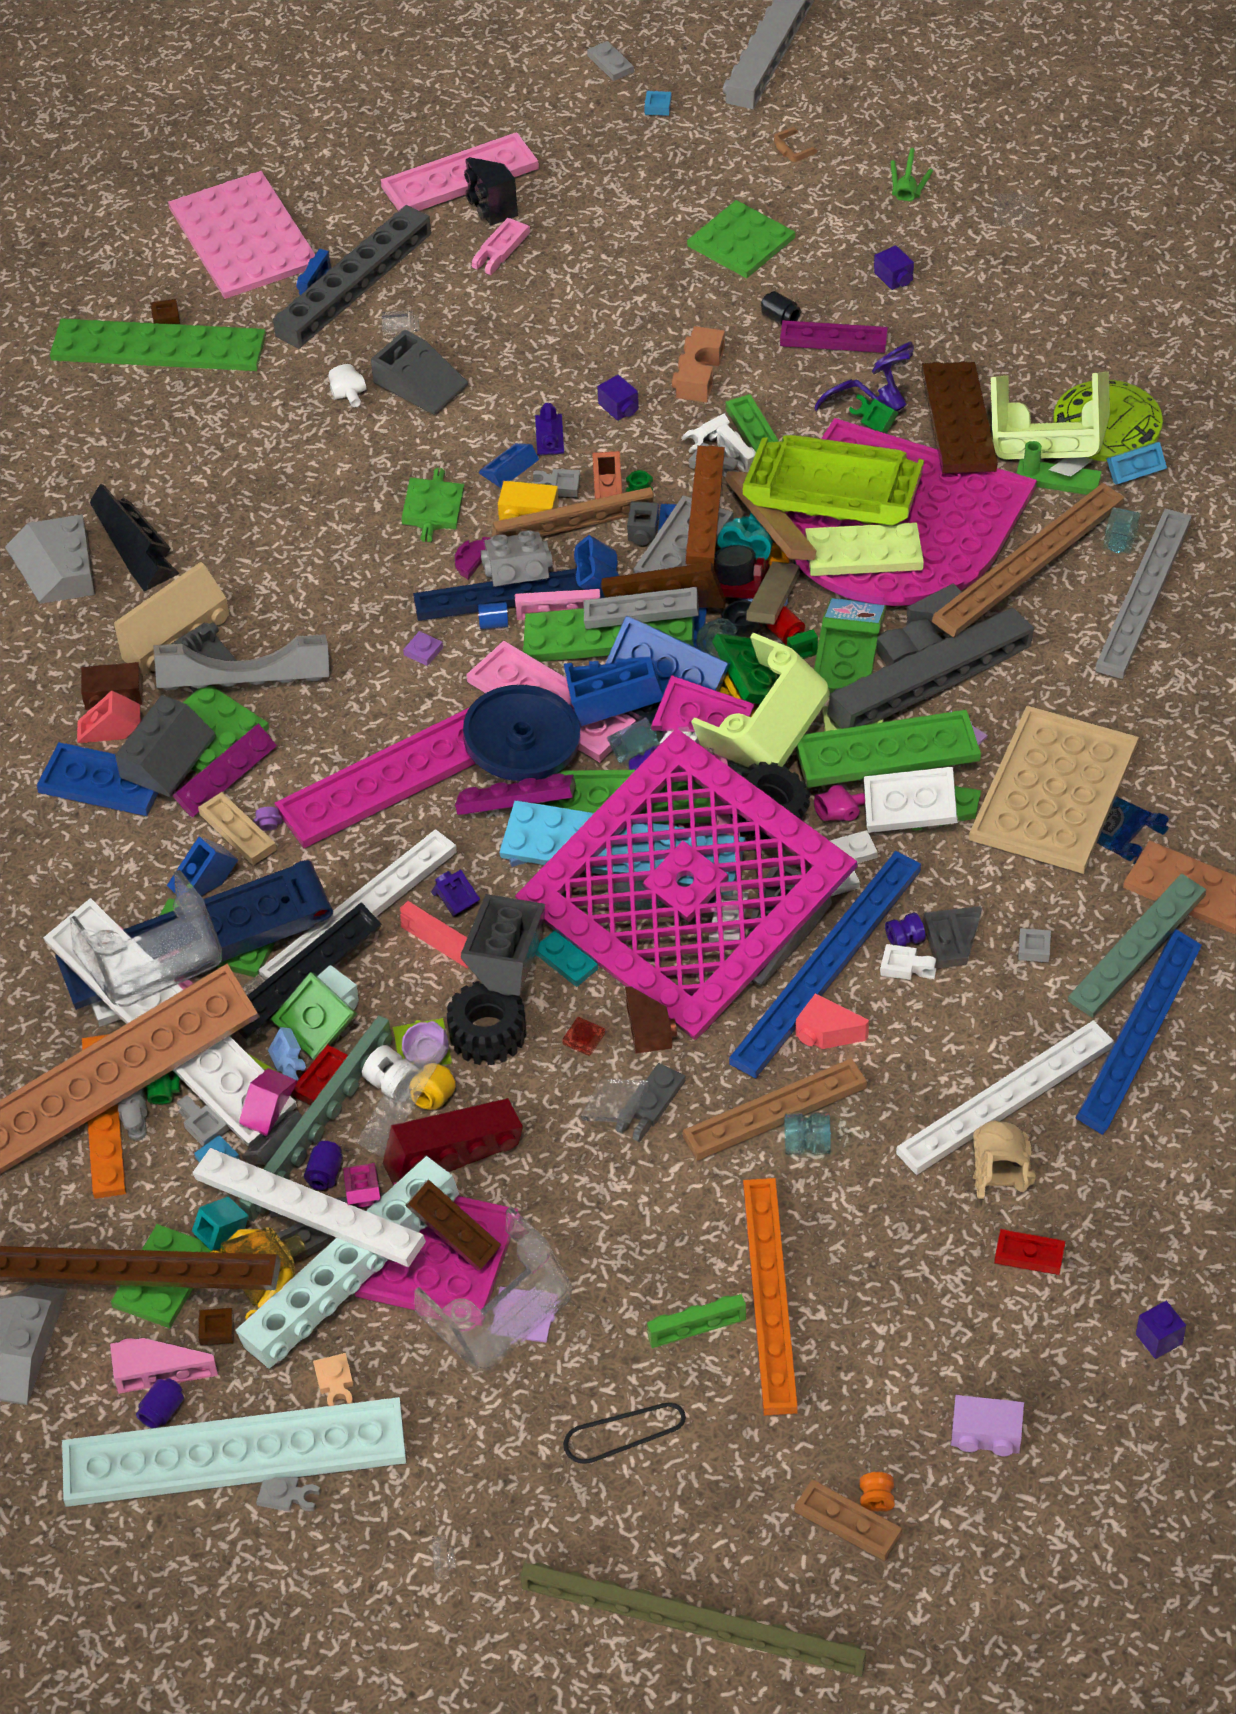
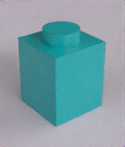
[192,1196,249,1251]

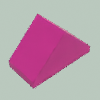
[239,1068,297,1136]

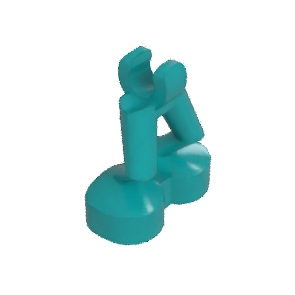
[717,513,773,560]

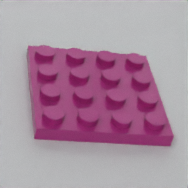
[355,1182,519,1325]

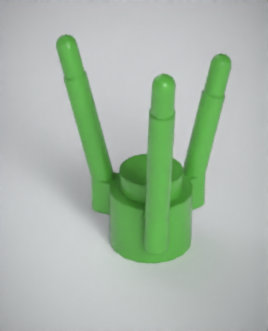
[890,148,933,201]

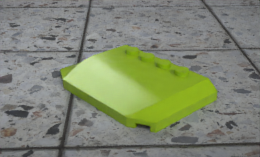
[743,435,924,525]

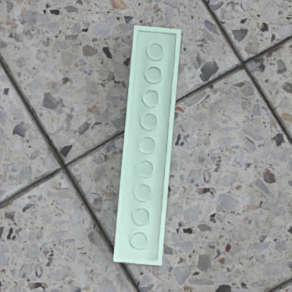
[62,1397,406,1507]

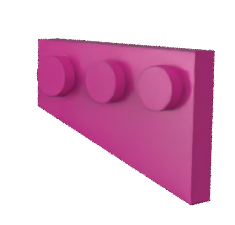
[651,675,754,732]

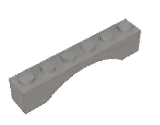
[153,634,329,690]

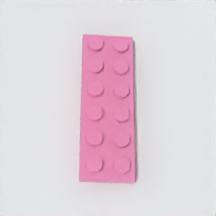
[381,132,539,211]
[466,641,636,763]

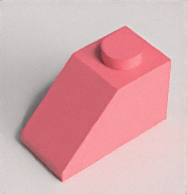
[77,691,141,743]
[796,993,869,1049]

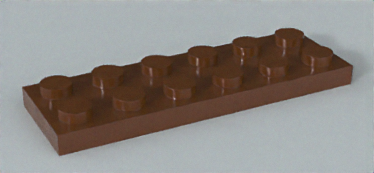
[921,361,998,473]

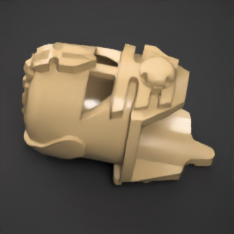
[973,1120,1036,1199]

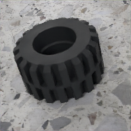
[730,762,810,839]
[446,981,527,1065]

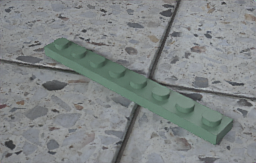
[239,1015,392,1222]

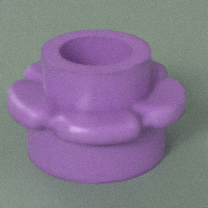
[253,807,282,831]

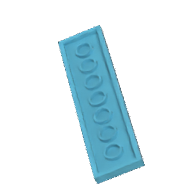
[499,801,746,896]

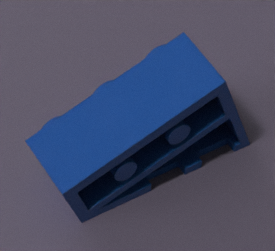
[564,657,663,726]

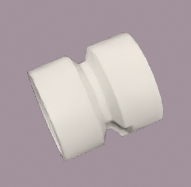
[362,1045,420,1103]

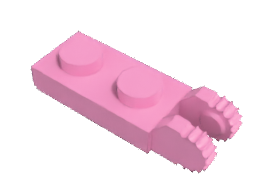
[472,218,530,275]

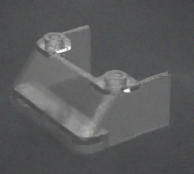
[69,869,222,1007]
[414,1206,572,1372]

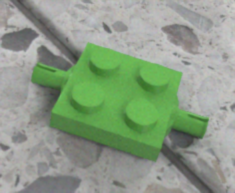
[402,468,464,542]

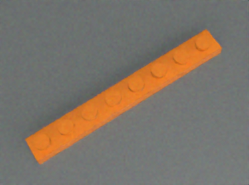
[743,1178,798,1416]

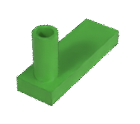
[1016,441,1101,495]

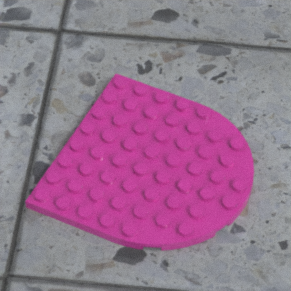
[785,418,1037,606]

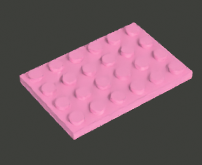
[168,171,315,299]

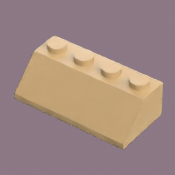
[114,562,229,676]

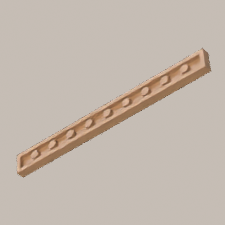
[932,483,1125,638]

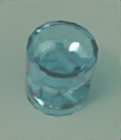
[784,1112,831,1155]

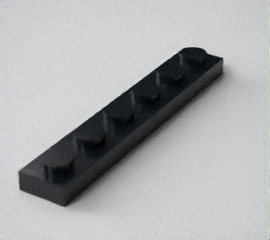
[238,902,382,1039]

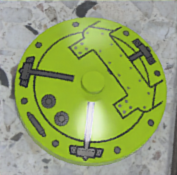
[1053,380,1163,462]

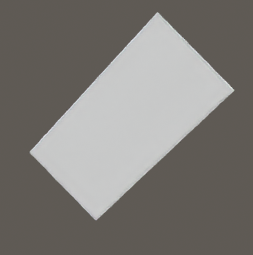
[1049,457,1092,477]

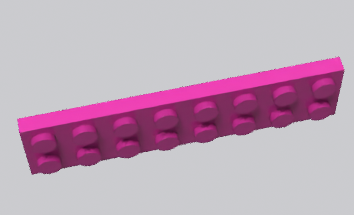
[274,707,476,848]

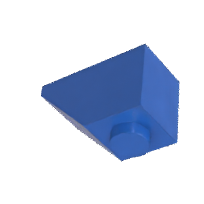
[166,836,238,903]

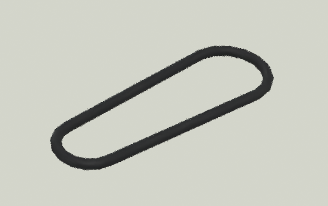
[563,1402,686,1464]

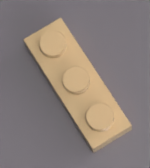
[198,792,277,866]

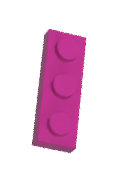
[343,1163,380,1207]

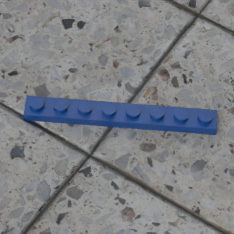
[1075,929,1202,1135]

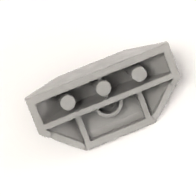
[0,1285,67,1405]

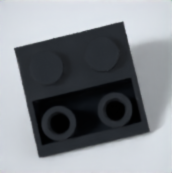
[464,157,518,226]

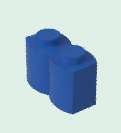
[574,535,619,598]

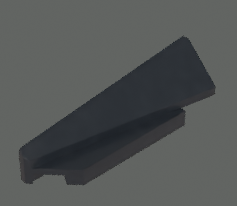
[90,484,179,591]

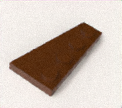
[601,562,726,608]

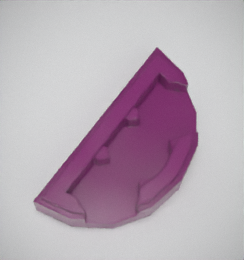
[455,537,491,580]

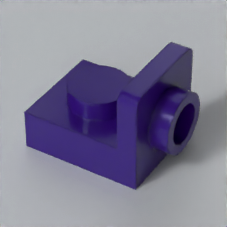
[431,869,480,917]

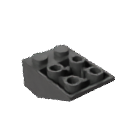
[371,330,468,415]

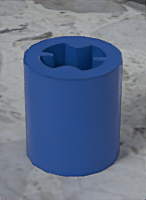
[478,602,508,629]

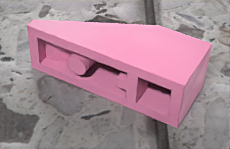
[110,1338,218,1394]

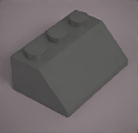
[115,695,216,797]

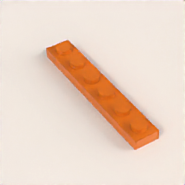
[82,1034,126,1199]

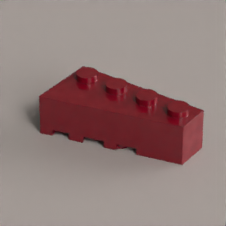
[382,1098,523,1185]

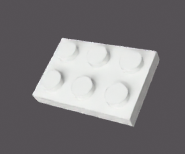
[864,767,958,833]

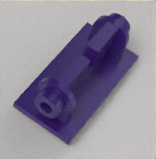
[535,403,564,455]

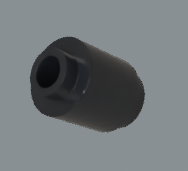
[761,291,801,325]

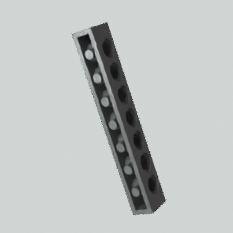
[273,205,431,349]

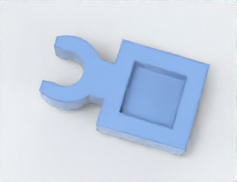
[268,1027,306,1081]

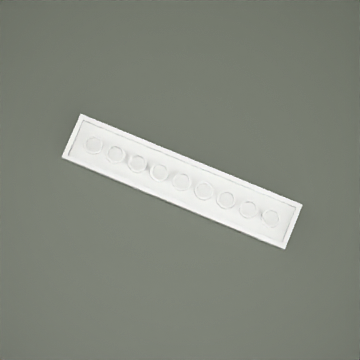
[43,898,297,1148]

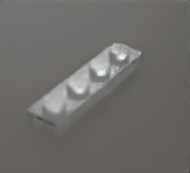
[356,1031,447,1158]

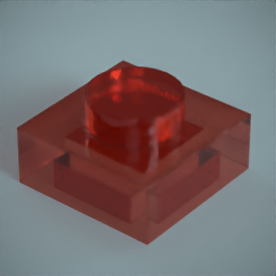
[562,1017,605,1056]

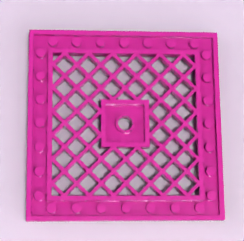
[515,728,858,1040]

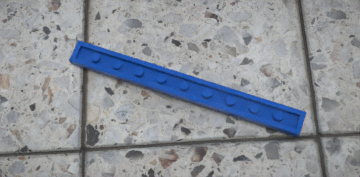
[729,851,921,1079]

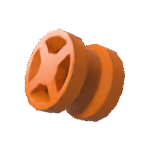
[860,1472,895,1511]

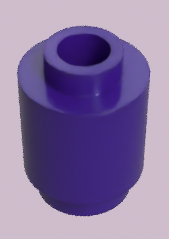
[304,1141,343,1190]
[136,1378,184,1429]

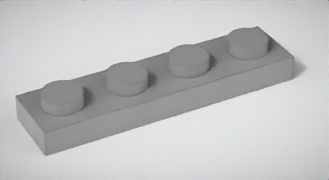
[584,587,699,629]

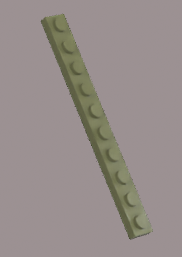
[520,1562,866,1677]

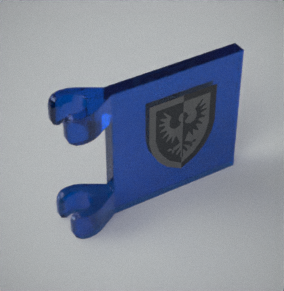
[1097,796,1169,864]

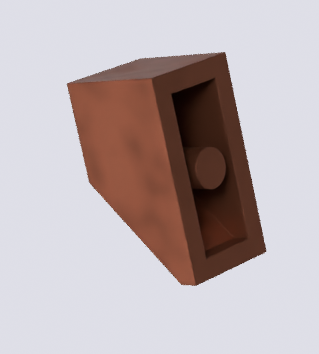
[625,986,677,1054]

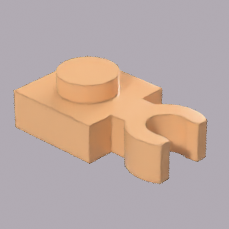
[313,1353,353,1406]

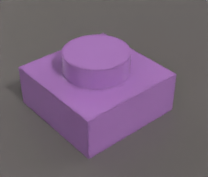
[403,631,443,666]

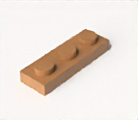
[794,1479,902,1562]

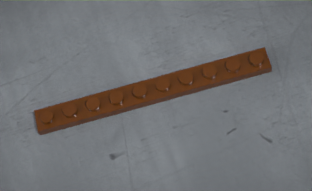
[0,1246,282,1290]

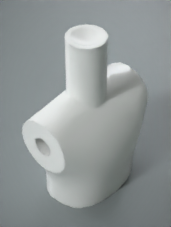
[328,364,367,407]

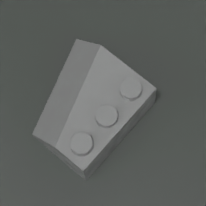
[5,514,95,604]

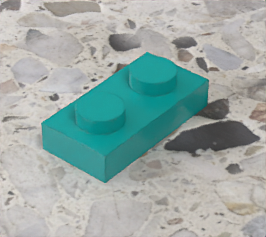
[535,930,598,987]

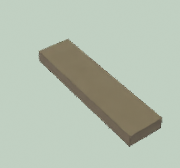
[746,561,800,625]

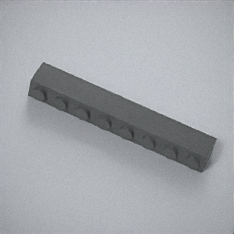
[827,607,1034,729]

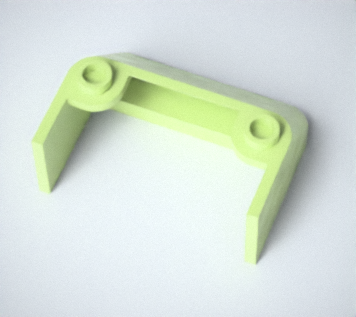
[991,371,1110,459]
[691,633,830,768]

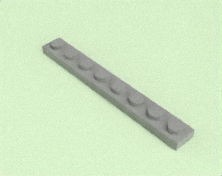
[1095,509,1192,679]

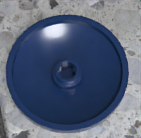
[463,685,580,781]

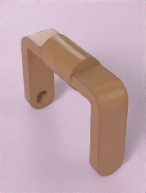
[774,127,817,162]

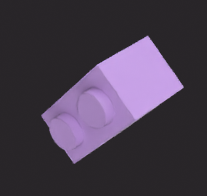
[951,1395,1024,1456]

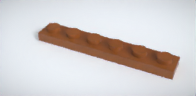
[686,445,725,566]

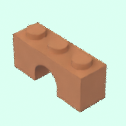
[672,326,725,403]

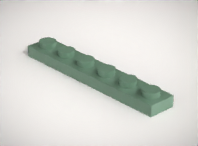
[1068,873,1206,1018]

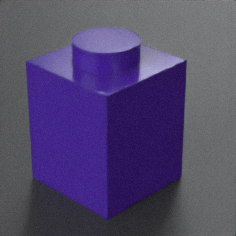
[874,245,914,290]
[597,374,639,421]
[1136,1300,1186,1359]

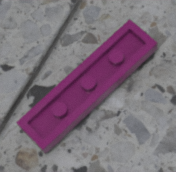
[780,320,888,353]
[172,723,277,817]
[455,773,576,815]

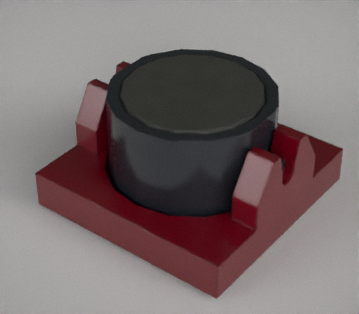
[713,545,770,599]

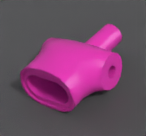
[814,785,865,821]

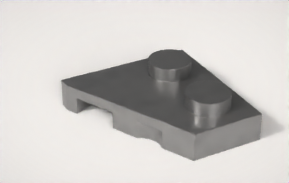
[923,906,982,968]

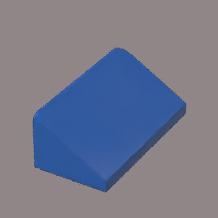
[478,443,539,488]

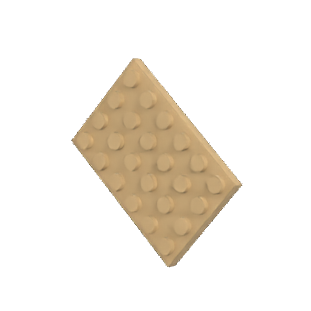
[969,706,1139,874]

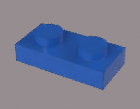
[296,249,331,295]

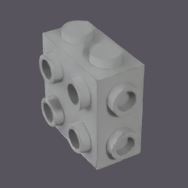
[481,530,553,586]

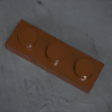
[405,1179,501,1271]

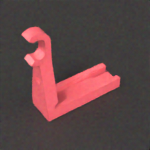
[400,901,469,969]

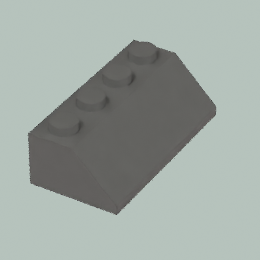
[461,894,545,996]

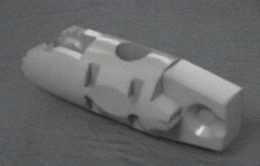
[118,1088,147,1142]

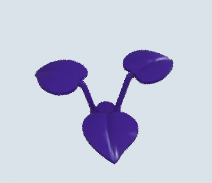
[814,341,914,412]

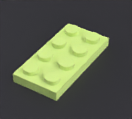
[805,523,924,576]

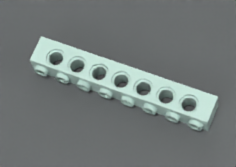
[236,1156,459,1369]

